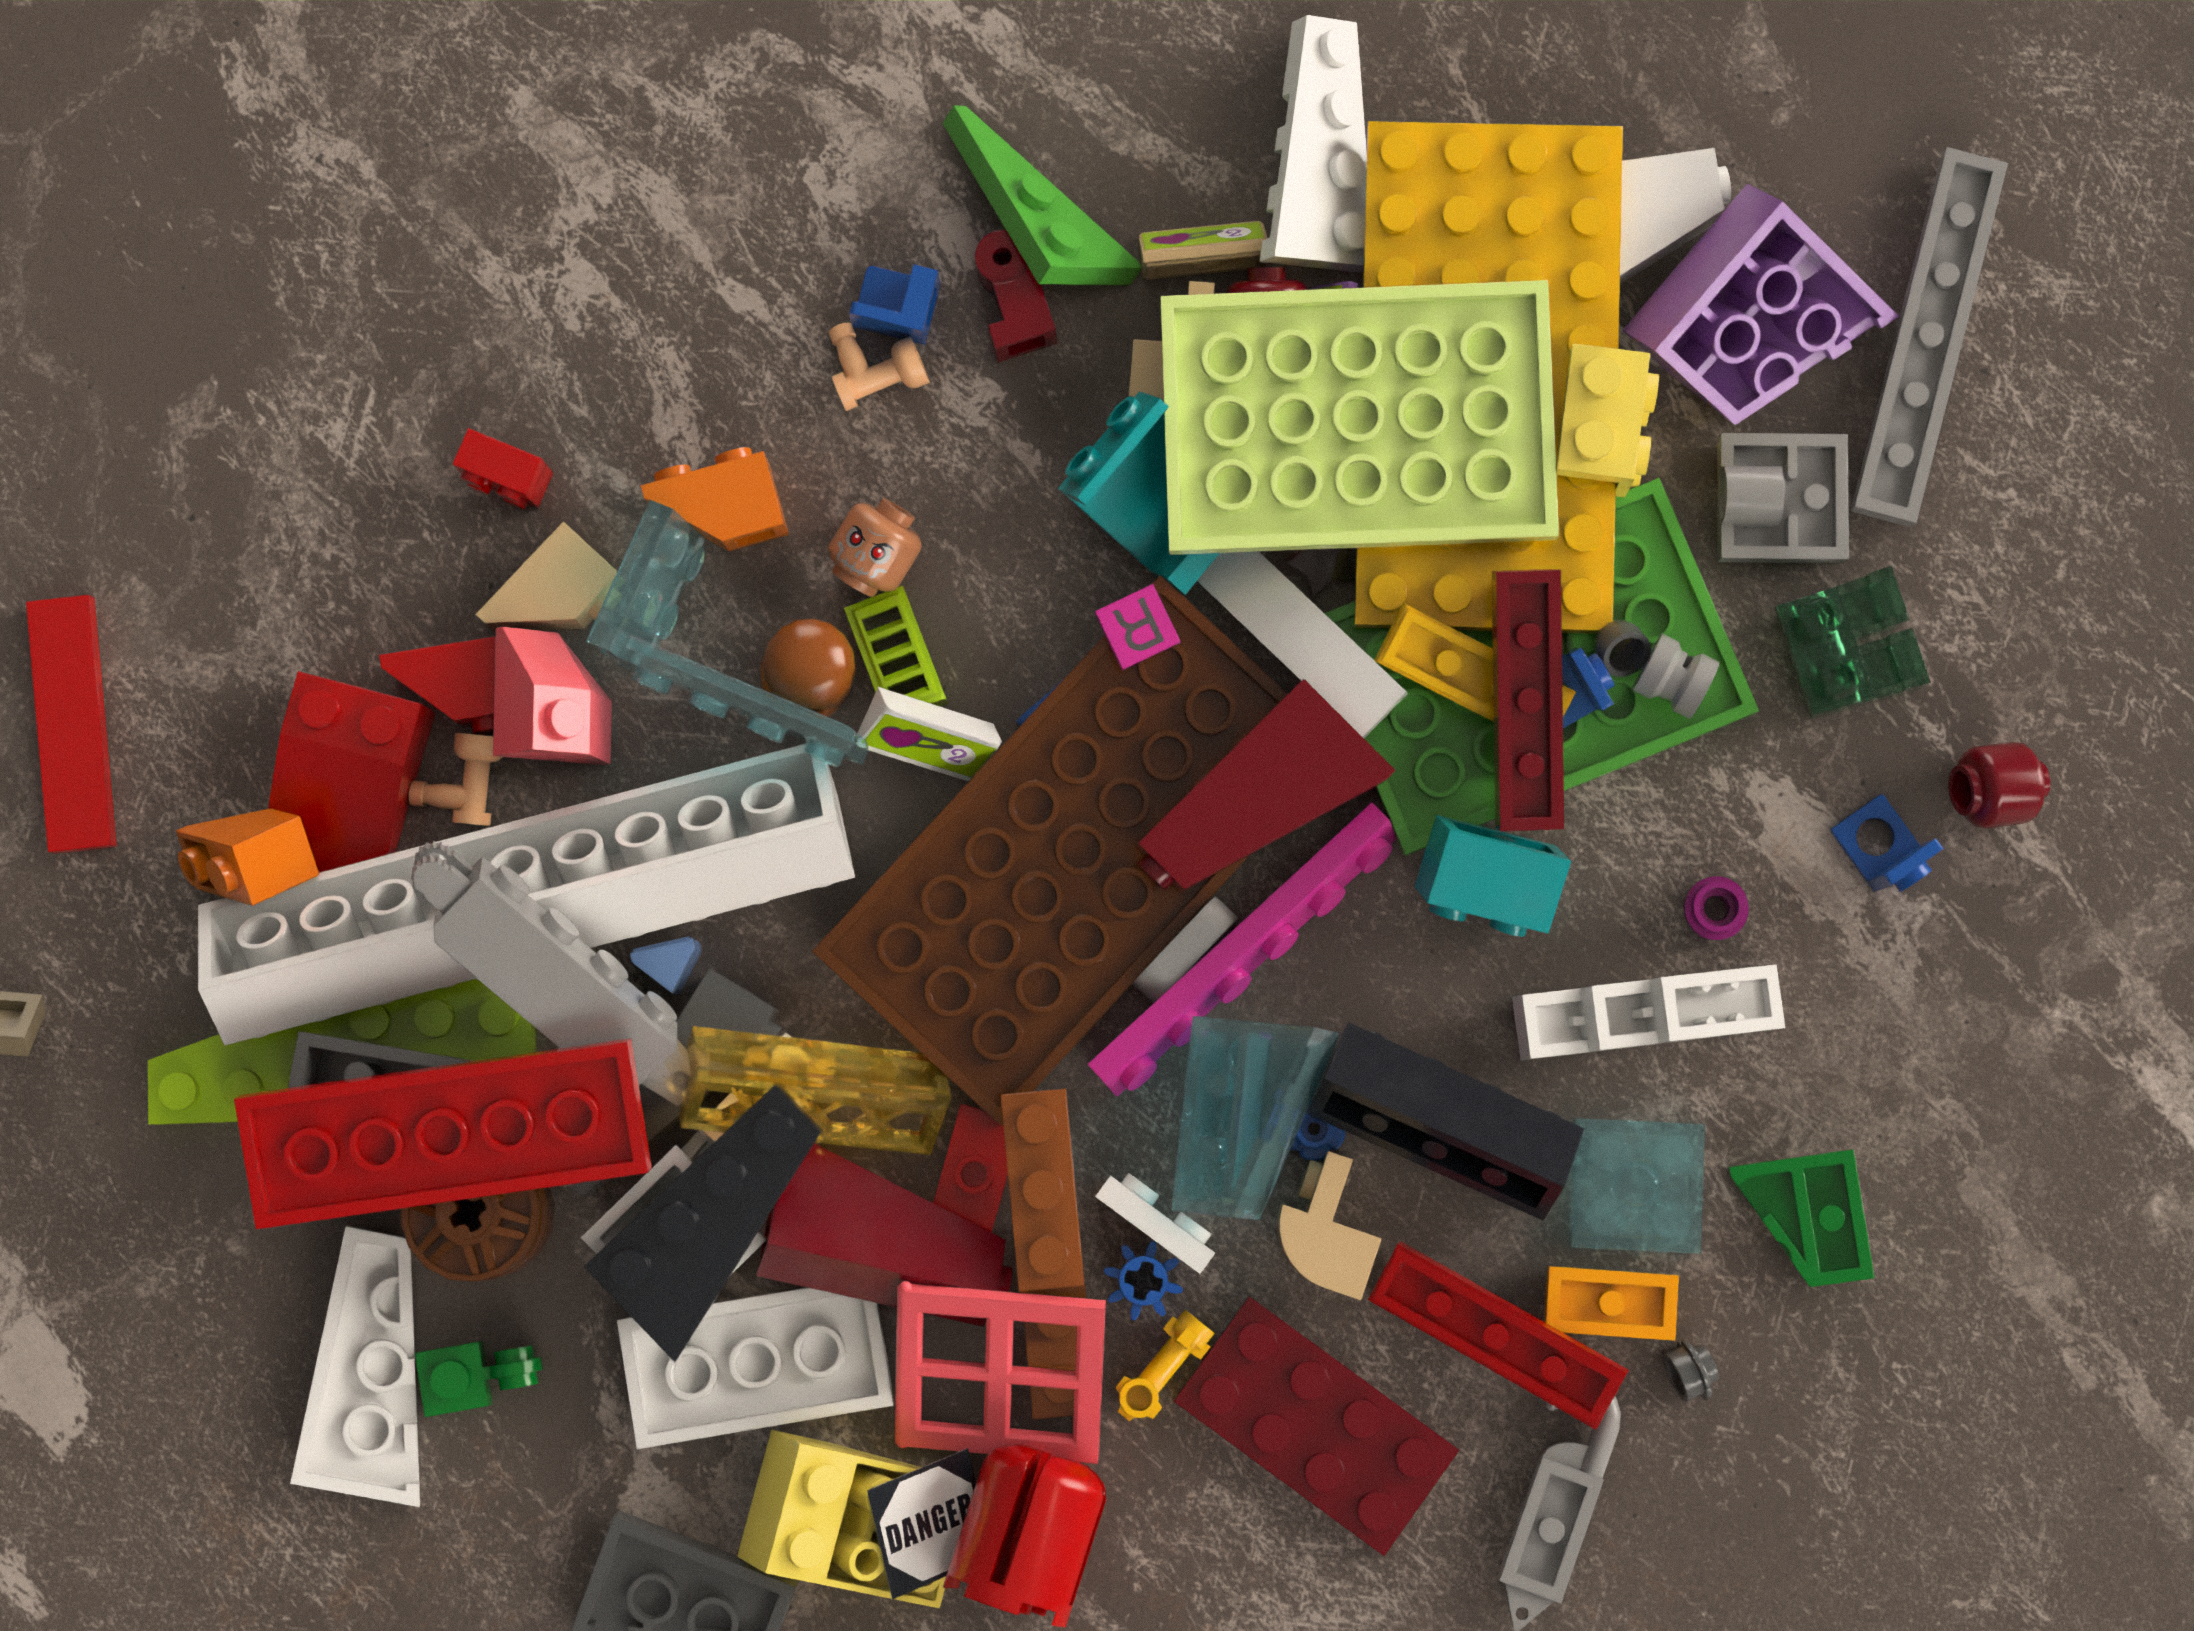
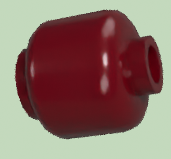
[1948,742,2051,829]

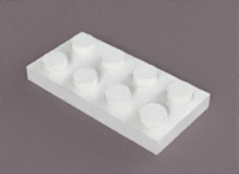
[617,1287,895,1449]

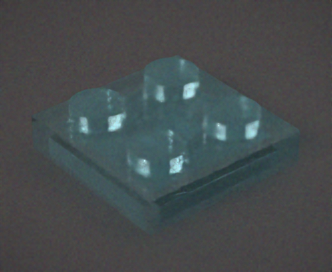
[1569,1118,1705,1254]

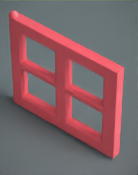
[895,1281,1106,1464]

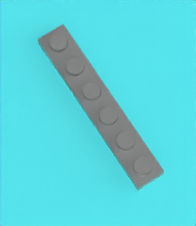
[1850,147,2008,527]

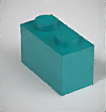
[1414,815,1571,937]

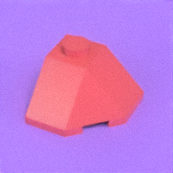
[493,627,612,765]

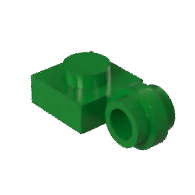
[415,1341,543,1417]

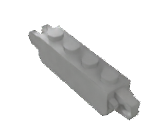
[411,840,704,1106]

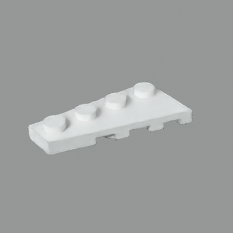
[1260,15,1367,273]
[290,1226,420,1507]

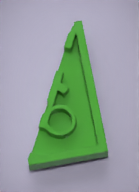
[942,105,1142,285]

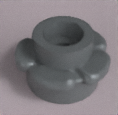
[1663,1340,1719,1402]

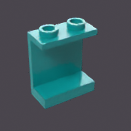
[1058,391,1220,595]

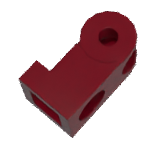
[975,230,1057,363]

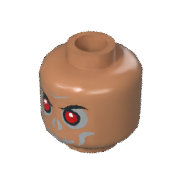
[828,498,922,597]

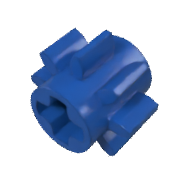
[1104,1240,1183,1320]

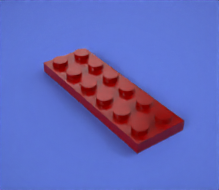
[234,1038,652,1229]

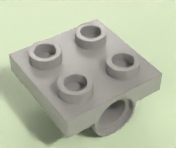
[1717,433,1849,564]

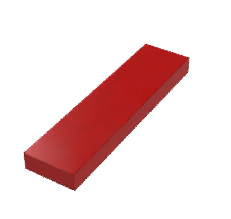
[26,595,117,854]
[1368,1241,1629,1430]

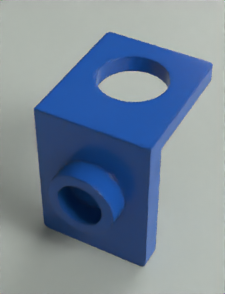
[1562,648,1615,728]
[1830,794,1944,892]

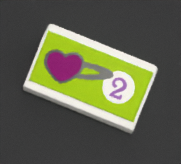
[854,687,1002,782]

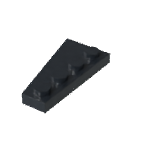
[584,1082,823,1362]

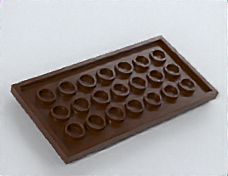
[812,575,1288,1126]

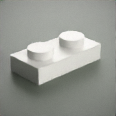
[1095,1173,1215,1274]

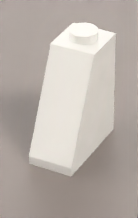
[1620,148,1731,285]

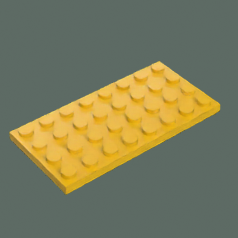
[1354,121,1623,634]

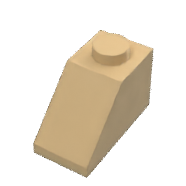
[475,521,627,632]

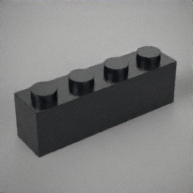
[1307,1022,1585,1221]

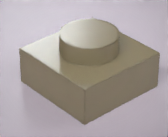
[0,991,46,1057]

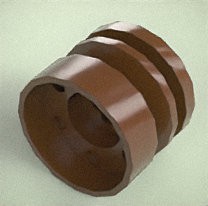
[401,1187,555,1282]

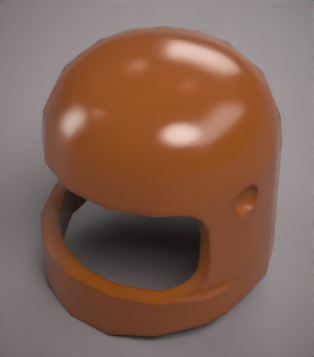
[760,618,855,723]

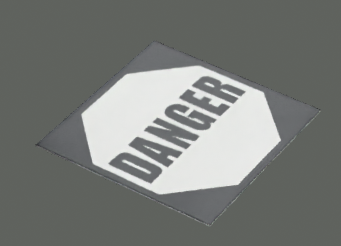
[867,1448,976,1600]

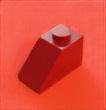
[379,636,496,735]

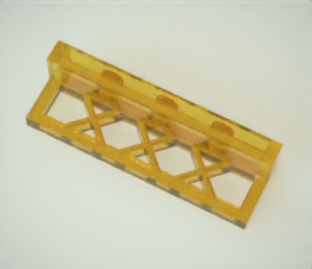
[679,1026,951,1155]

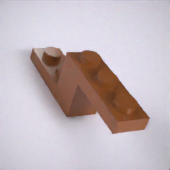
[1001,1088,1087,1419]

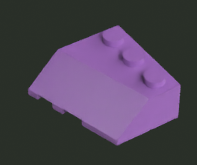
[1622,184,1899,425]

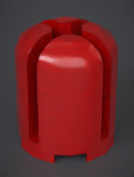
[943,1444,1107,1628]

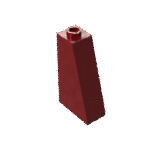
[1136,679,1396,892]
[756,1143,1012,1327]

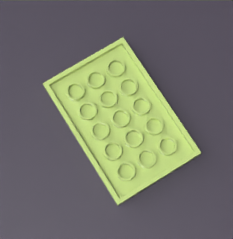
[1161,280,1559,555]

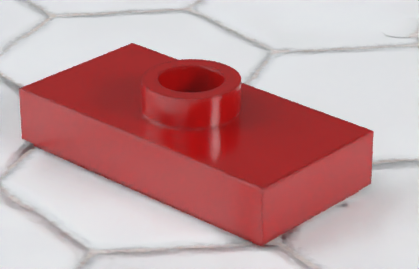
[933,1103,1008,1233]

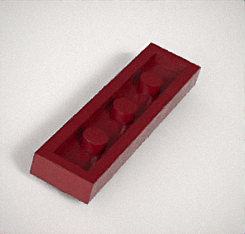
[1491,569,1564,832]

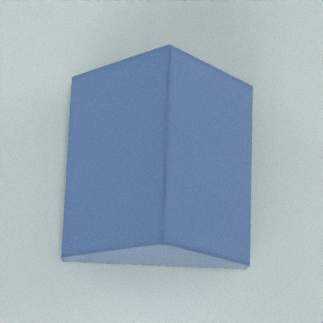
[630,936,702,996]

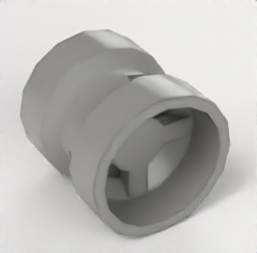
[1632,633,1720,719]

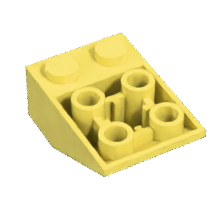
[737,1430,946,1608]

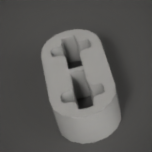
[1133,896,1239,1004]

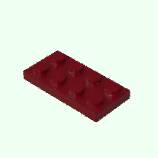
[1173,1296,1460,1556]

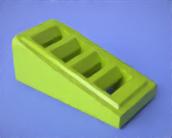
[844,586,948,707]

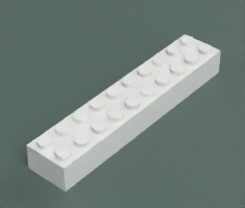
[198,740,855,1045]

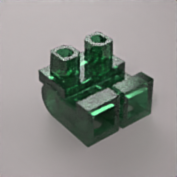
[1774,565,1931,719]

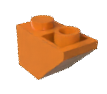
[640,447,789,552]
[176,808,319,906]

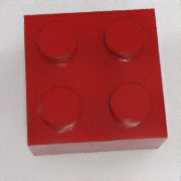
[452,428,553,510]

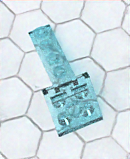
[586,500,868,768]

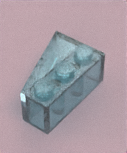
[1171,1016,1341,1220]

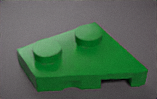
[1729,1149,1875,1287]

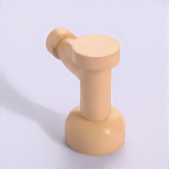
[828,323,930,411]
[409,733,502,826]

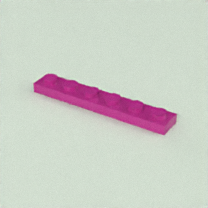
[1088,803,1396,1097]

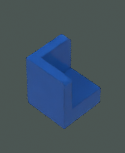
[849,264,941,345]

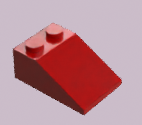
[268,671,435,873]

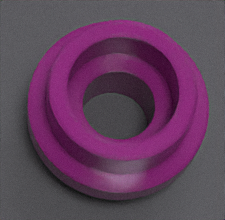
[1684,876,1749,941]

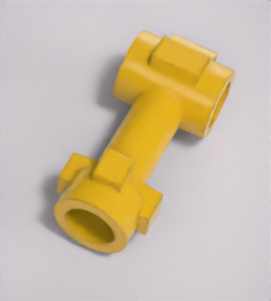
[1115,1309,1215,1421]

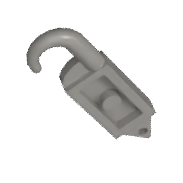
[1497,1396,1621,1631]

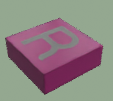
[1094,584,1181,671]

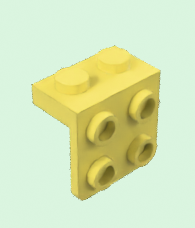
[1556,343,1659,498]

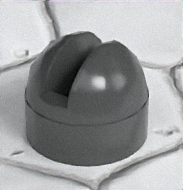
[1594,619,1651,677]

